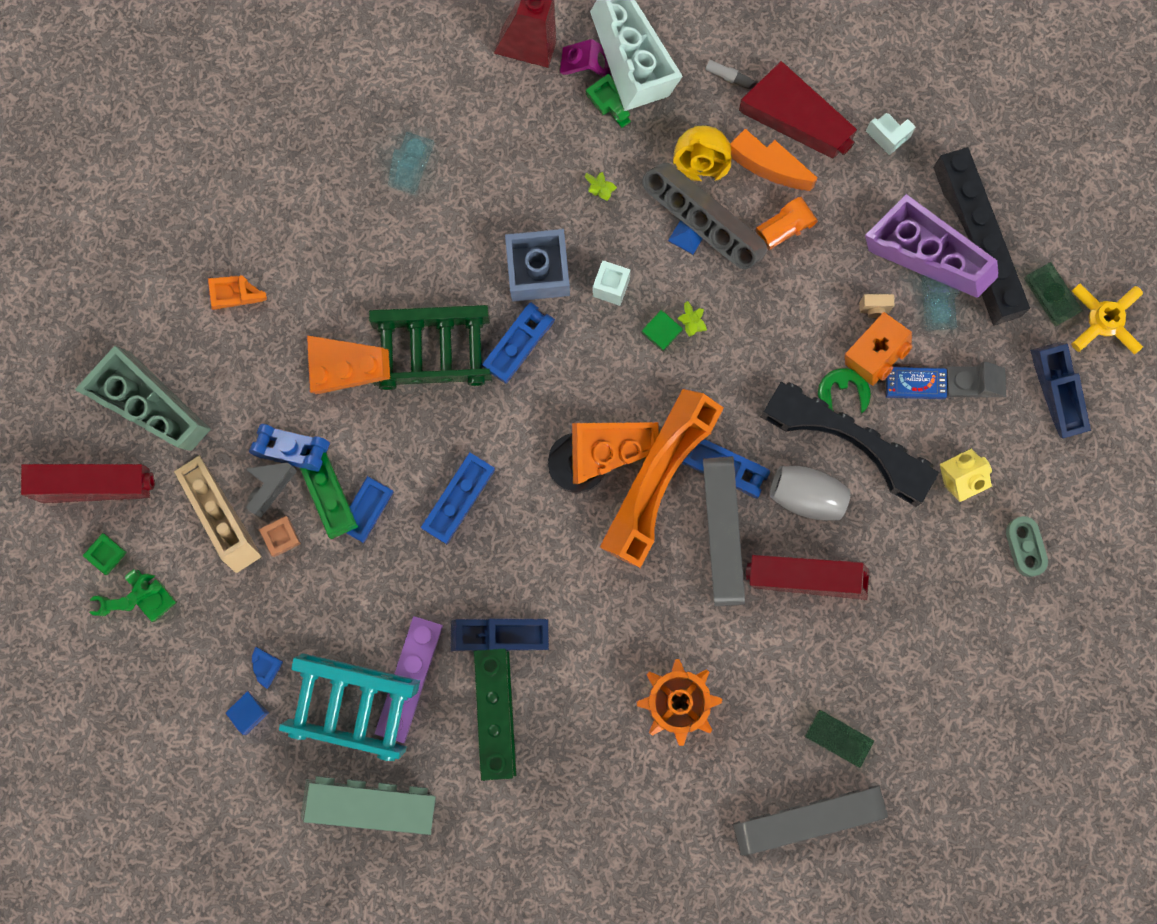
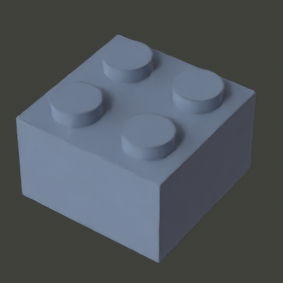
[505,229,570,302]

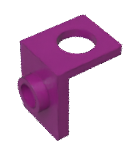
[560,39,611,77]

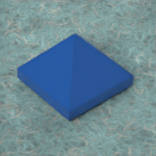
[668,220,703,255]

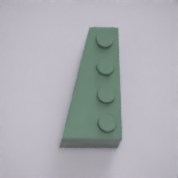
[75,346,211,451]
[301,776,436,835]

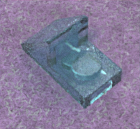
[388,132,435,195]
[921,274,960,331]

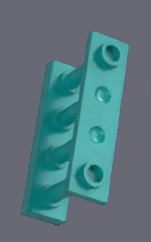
[279,653,420,761]

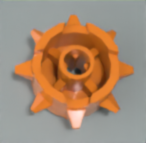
[637,659,722,746]

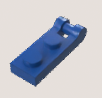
[482,302,555,384]
[682,439,770,499]

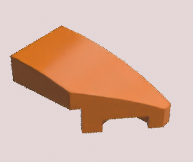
[208,275,267,310]

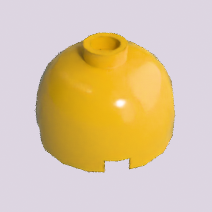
[673,126,732,181]

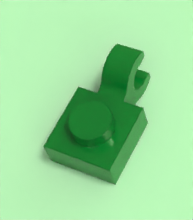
[586,74,631,128]
[124,569,177,622]

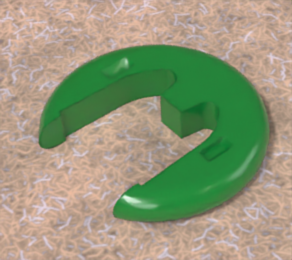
[818,368,871,414]

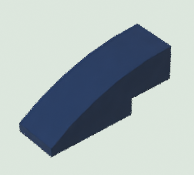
[1030,342,1091,439]
[451,619,549,651]

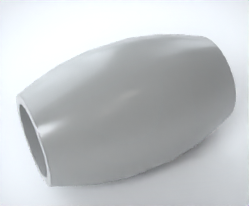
[770,466,851,521]

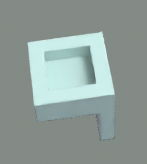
[866,113,916,155]
[593,260,630,306]

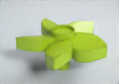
[584,172,617,201]
[677,301,707,337]

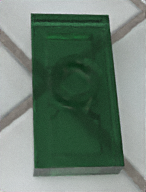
[1024,262,1083,327]
[804,710,874,768]

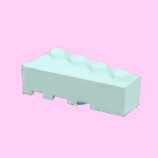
[590,0,683,111]

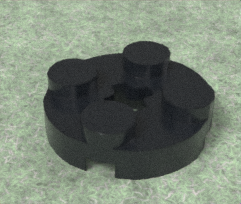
[548,434,605,494]

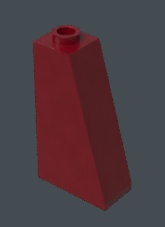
[494,0,556,68]
[739,61,857,159]
[21,464,155,503]
[746,555,870,600]

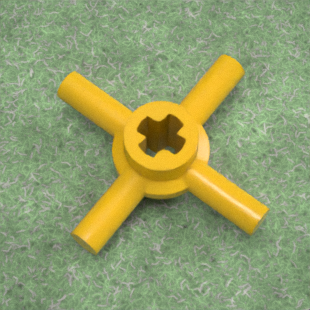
[1071,283,1143,355]

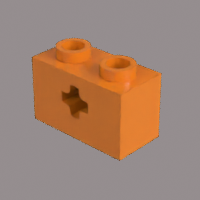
[845,312,913,386]

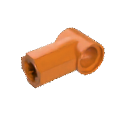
[755,197,818,250]

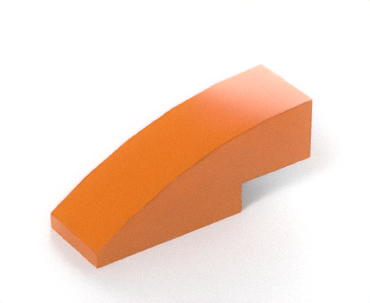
[730,129,818,191]

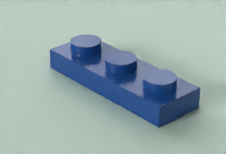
[421,452,495,545]

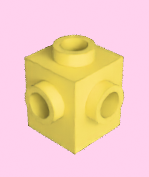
[940,449,992,502]

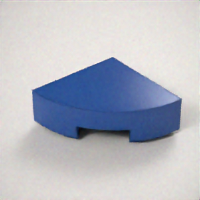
[252,647,283,689]

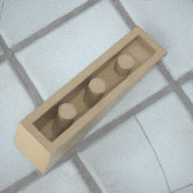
[174,455,262,573]

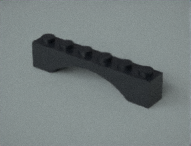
[933,147,1030,326]
[760,381,939,507]

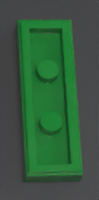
[299,452,358,539]

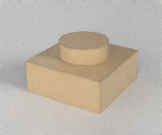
[859,294,894,318]

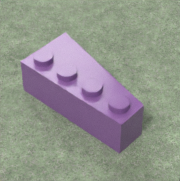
[865,194,998,298]

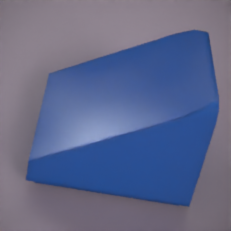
[226,691,269,735]

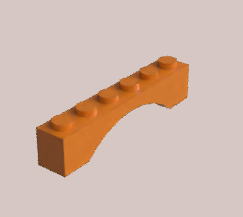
[599,389,724,568]

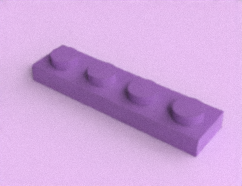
[375,616,443,743]

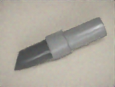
[705,59,758,90]

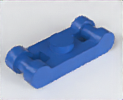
[249,424,330,471]

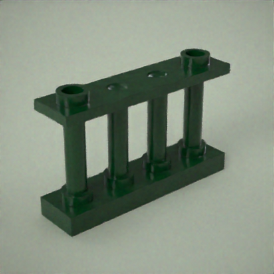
[369,305,492,390]
[474,649,517,781]

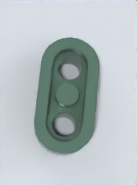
[1006,516,1048,577]

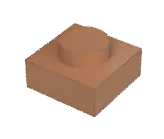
[259,516,301,557]

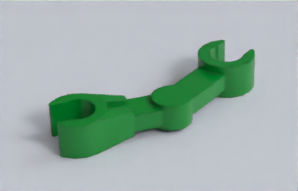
[89,574,161,616]

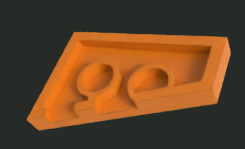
[307,336,390,394]
[572,422,659,484]

